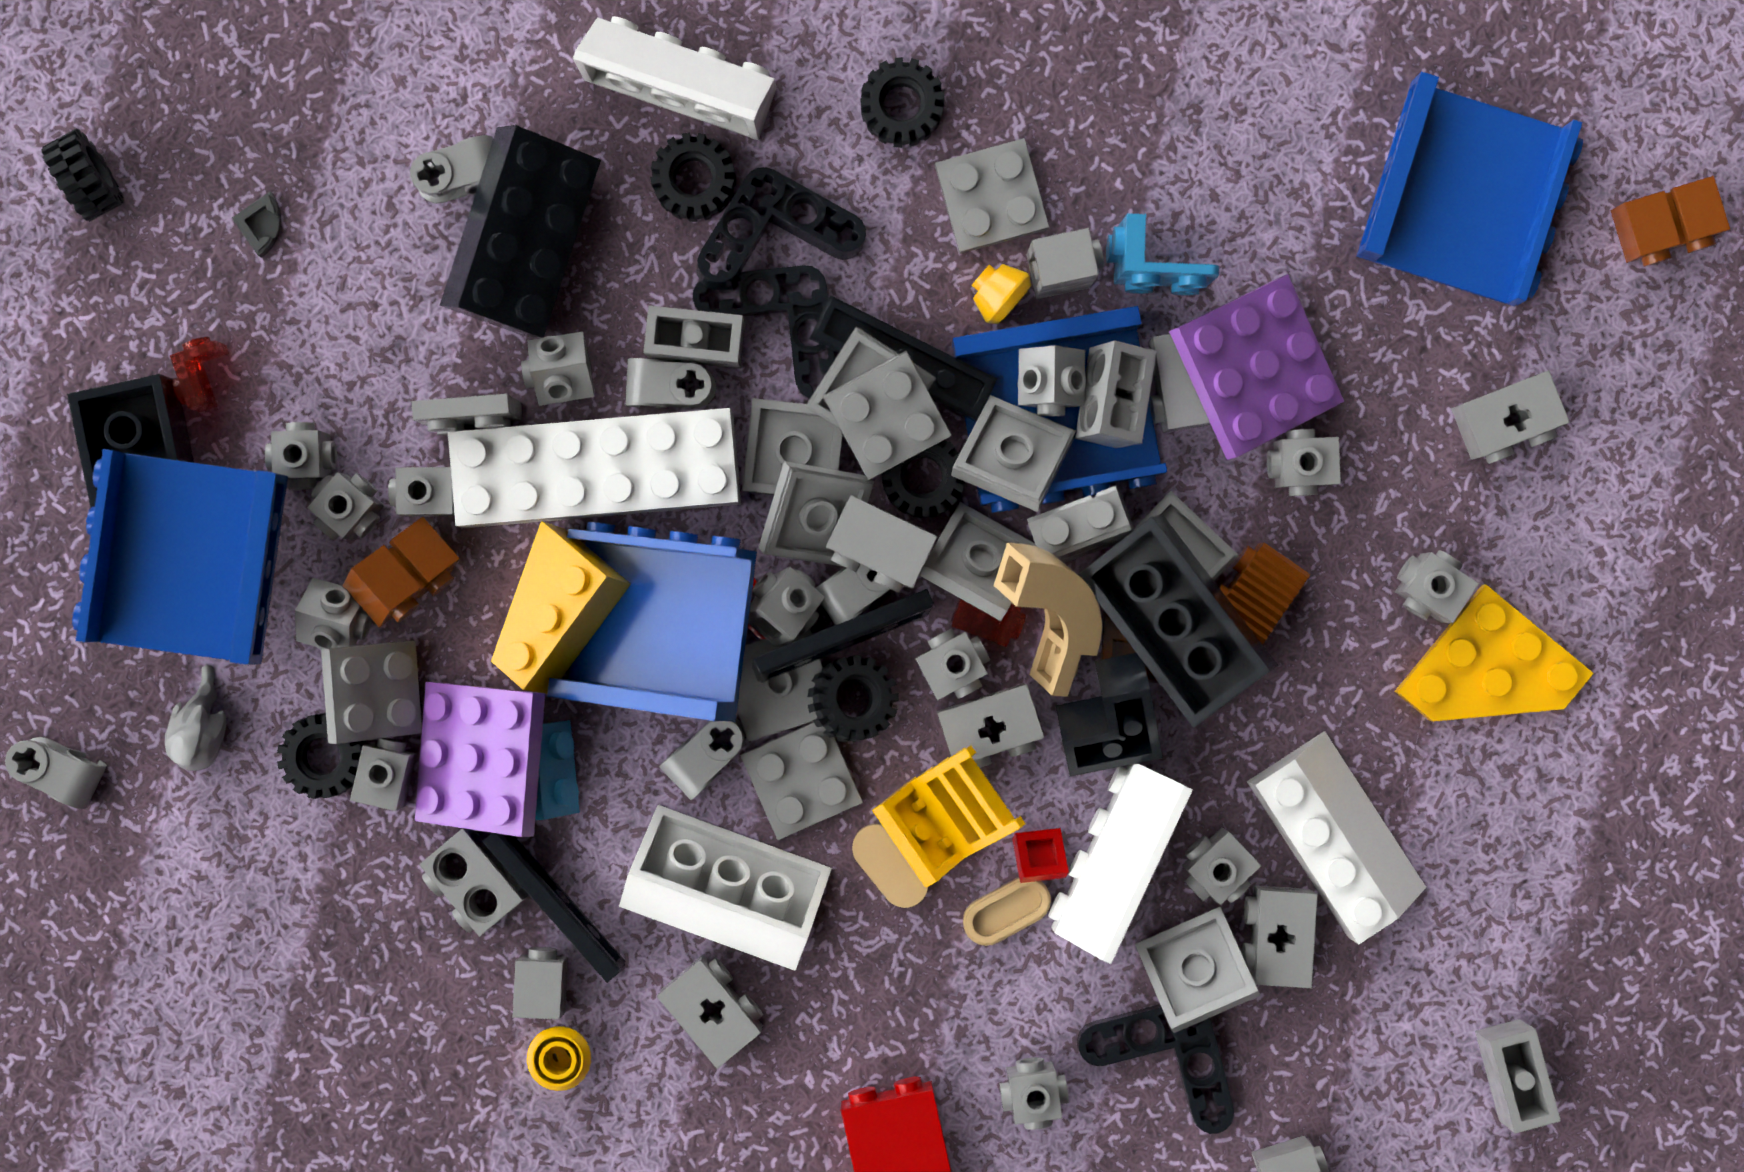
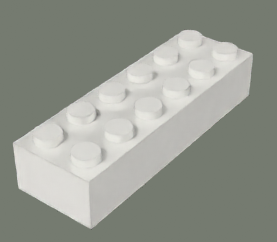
[448,408,741,528]

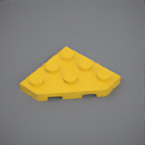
[1394,584,1594,722]

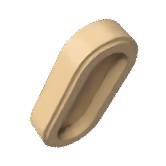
[852,824,928,908]
[963,877,1051,946]

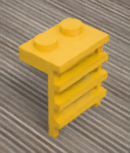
[872,745,1026,887]

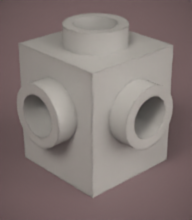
[521,331,594,406]
[1017,345,1086,416]
[265,422,337,490]
[1267,429,1341,496]
[307,472,384,540]
[1395,550,1479,623]
[748,567,825,646]
[295,578,372,650]
[915,628,990,700]
[1181,827,1261,905]
[999,1057,1069,1130]

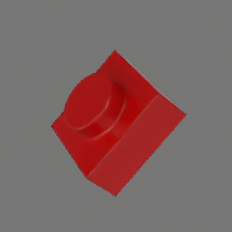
[1012,828,1069,883]

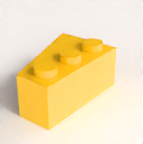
[491,521,631,694]

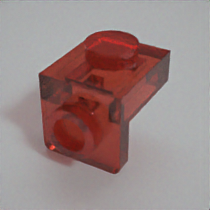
[170,337,229,412]
[949,598,1026,647]

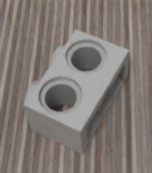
[1075,340,1157,448]
[419,828,529,937]

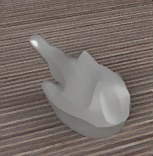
[164,665,227,771]

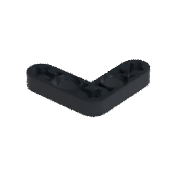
[697,167,866,290]
[692,265,835,400]
[1077,1004,1234,1134]

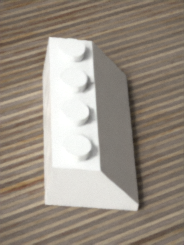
[573,16,776,140]
[1247,731,1426,944]
[1048,763,1193,964]
[619,805,832,971]

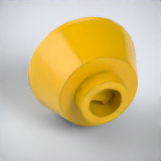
[972,264,1032,324]
[527,1026,591,1091]

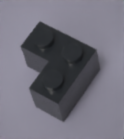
[1055,653,1163,777]

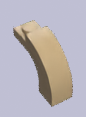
[994,542,1102,697]

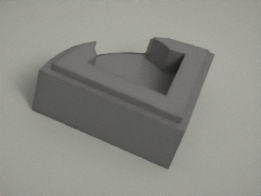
[232,192,281,257]

